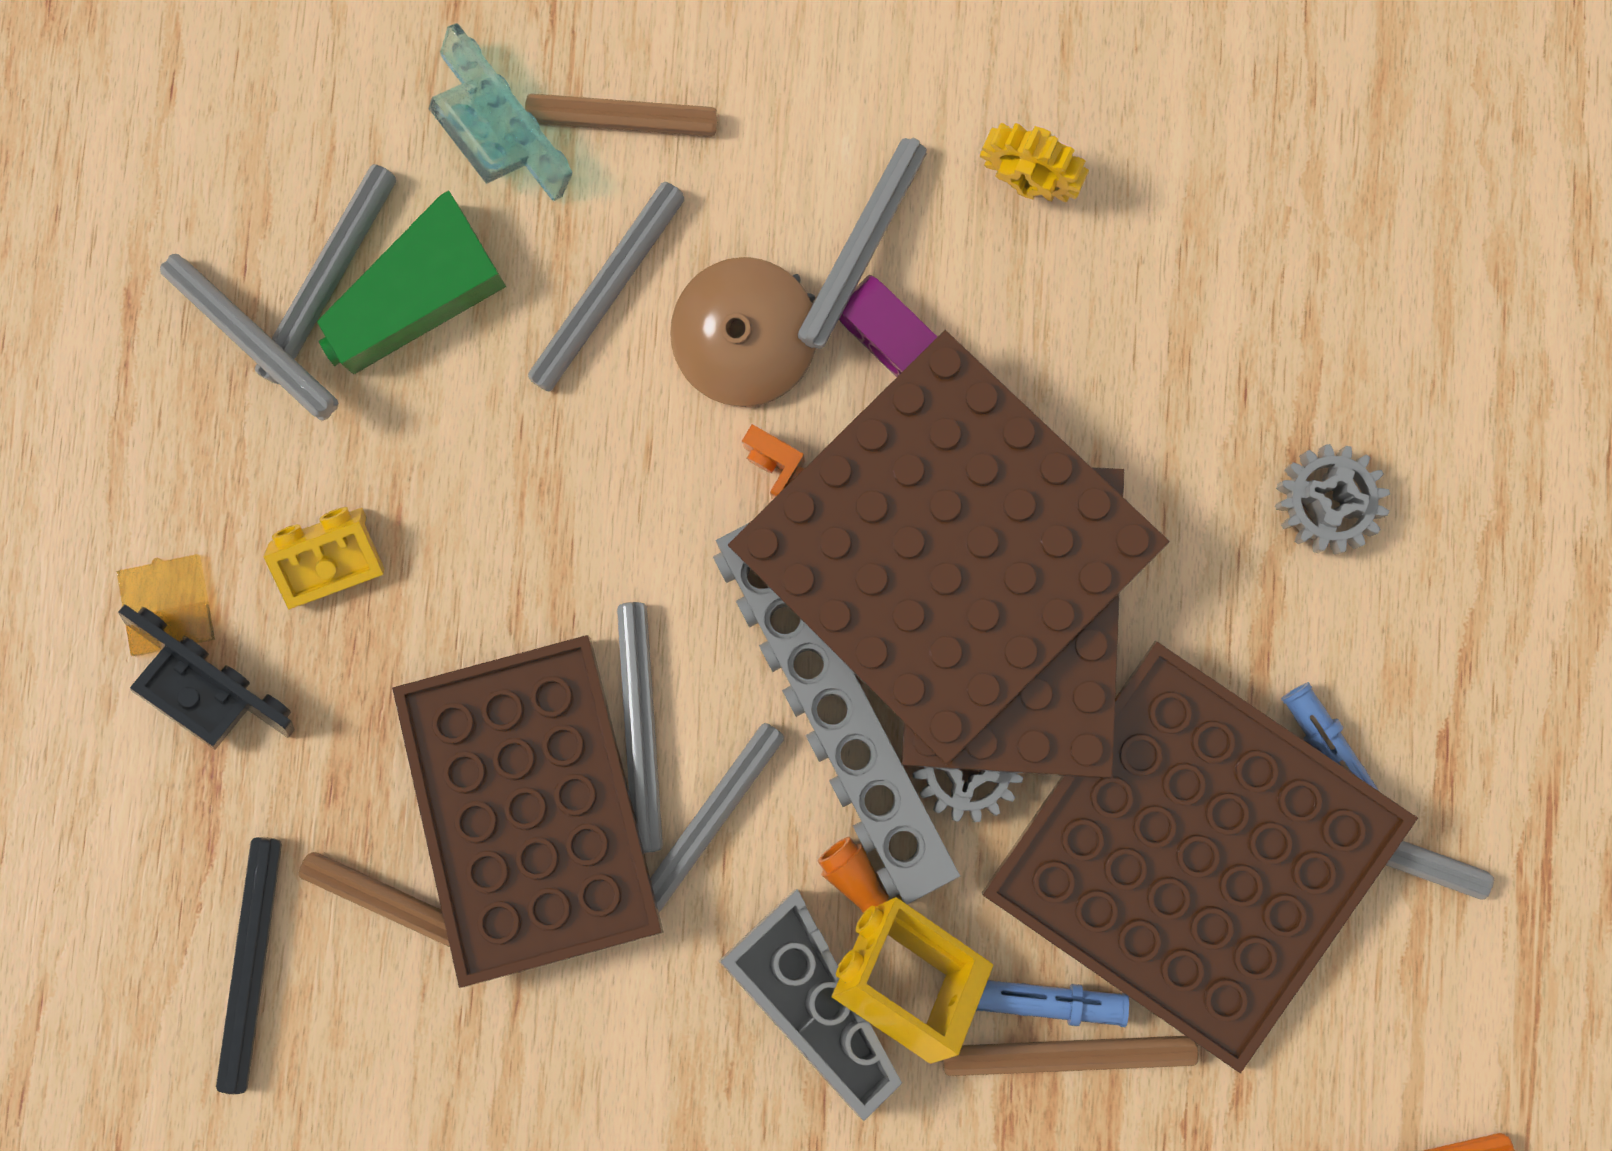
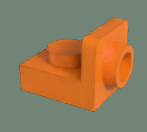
[742,424,805,499]

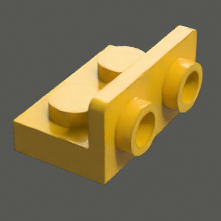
[263,507,385,610]

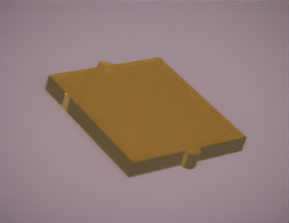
[116,554,215,657]

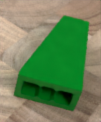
[317,190,506,374]

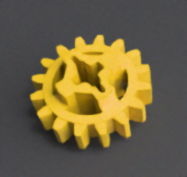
[980,123,1089,202]

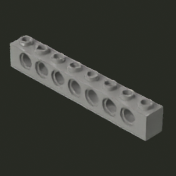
[713,523,960,904]

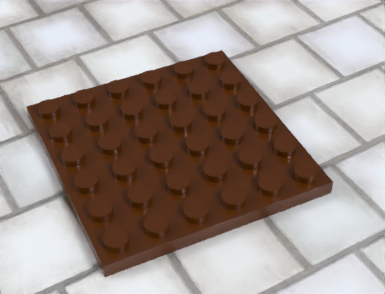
[728,330,1170,765]
[982,641,1418,1074]

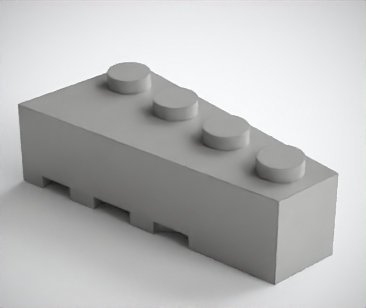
[719,889,902,1121]

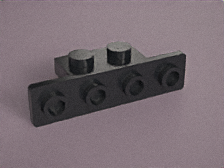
[118,604,295,750]

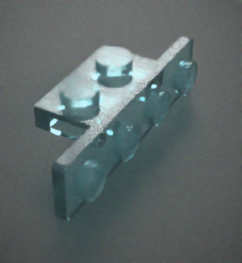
[429,23,572,201]

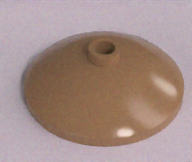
[670,257,816,407]

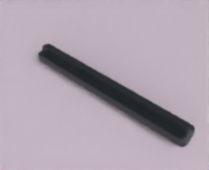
[216,837,282,1095]

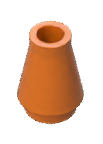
[818,837,889,913]

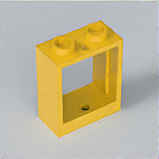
[831,897,994,1064]

